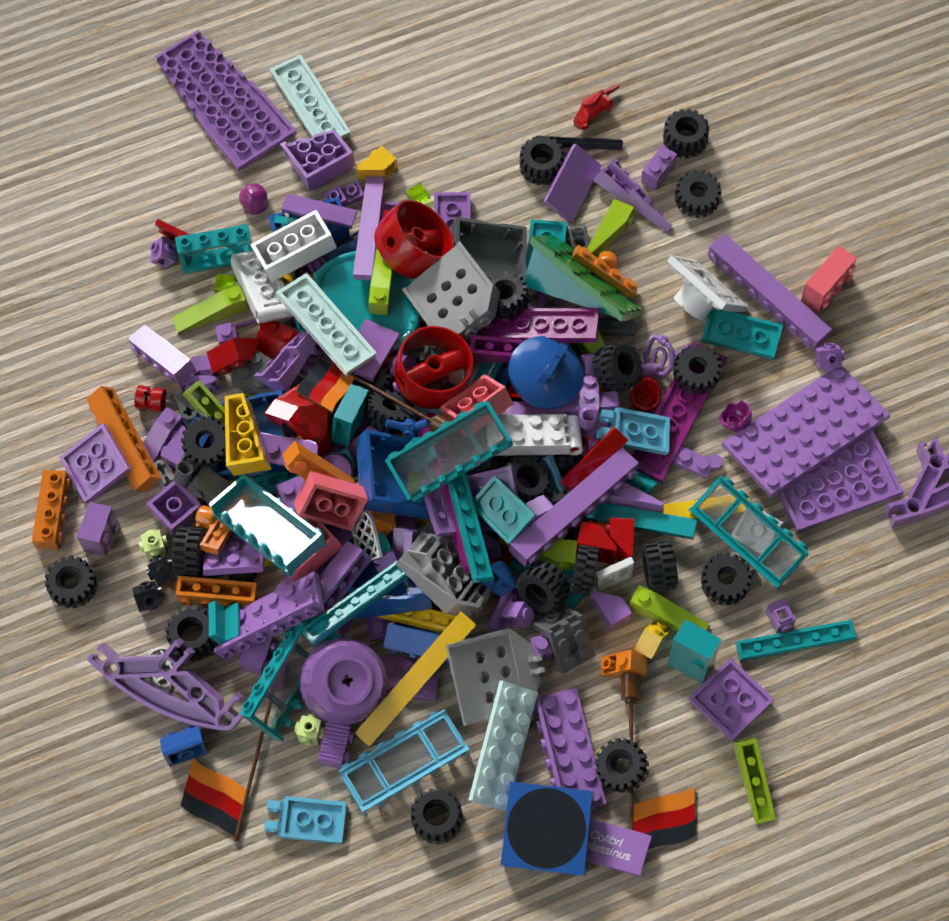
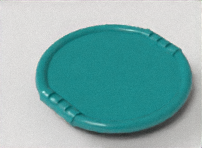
[312,251,422,353]

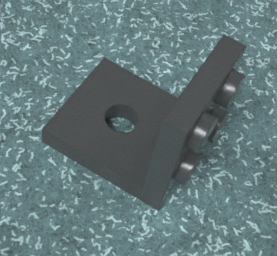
[529,604,596,674]

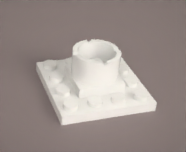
[667,255,749,320]

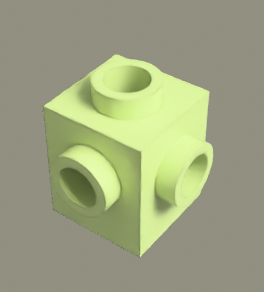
[139,529,169,560]
[294,714,325,745]

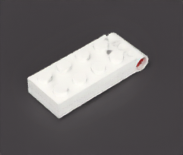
[231,251,294,324]
[485,414,583,456]

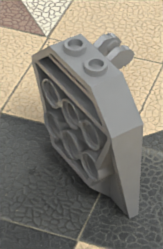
[402,241,500,341]
[396,523,491,618]
[446,629,546,725]

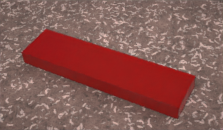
[560,426,628,492]

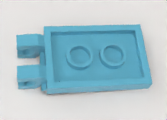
[596,407,670,455]
[264,796,347,844]

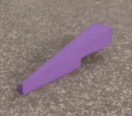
[592,158,673,232]
[254,331,317,392]

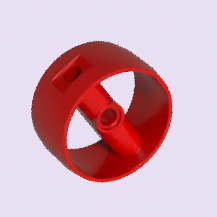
[374,200,454,279]
[394,326,473,409]

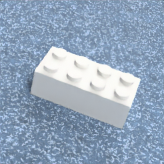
[250,210,337,282]

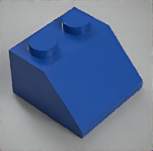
[160,726,208,767]

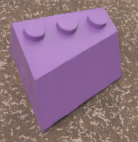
[280,130,356,191]

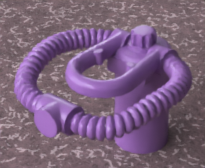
[641,334,676,379]

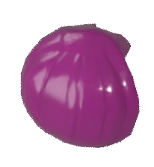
[239,183,268,215]
[719,400,753,432]

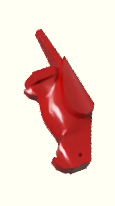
[573,84,620,130]

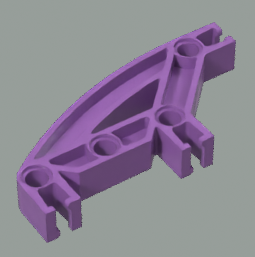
[885,438,949,528]
[86,639,244,731]

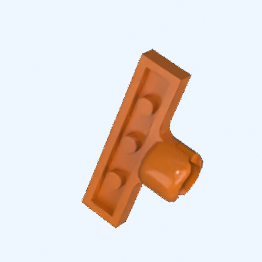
[572,245,638,299]
[195,495,251,555]

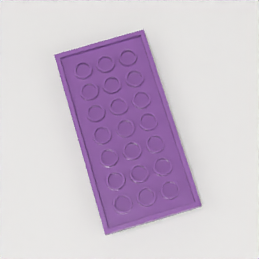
[722,367,890,498]

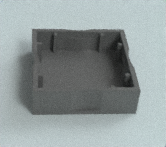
[450,217,527,300]

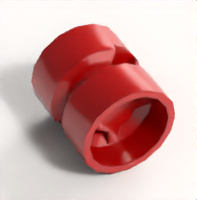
[134,385,167,412]

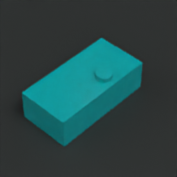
[667,619,722,684]

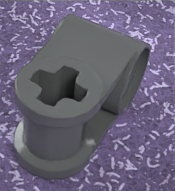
[567,223,588,249]
[174,391,200,426]
[174,452,201,486]

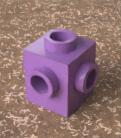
[150,236,178,268]
[815,343,845,371]

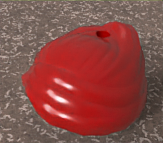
[630,377,662,412]

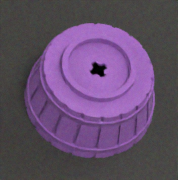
[300,638,387,725]

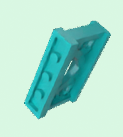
[175,224,253,275]

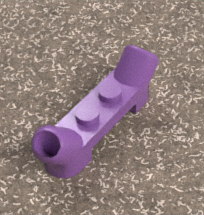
[578,353,599,429]

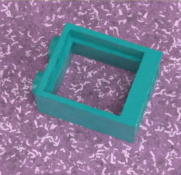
[331,384,369,447]

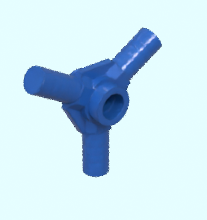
[385,419,431,438]

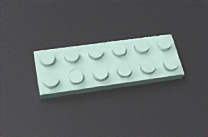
[270,54,351,139]
[276,273,377,376]
[468,681,538,811]

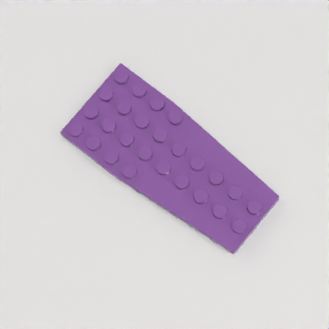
[156,30,297,172]

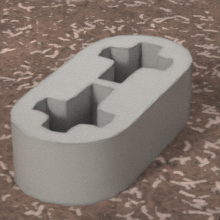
[154,460,175,490]

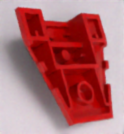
[264,384,343,456]

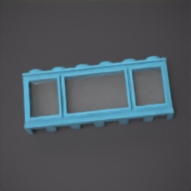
[339,709,470,817]

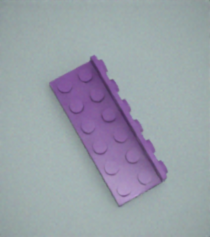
[214,571,324,660]
[533,688,607,809]

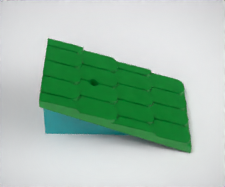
[524,235,643,322]

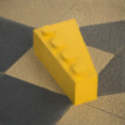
[225,393,271,476]

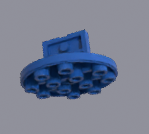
[508,336,584,409]

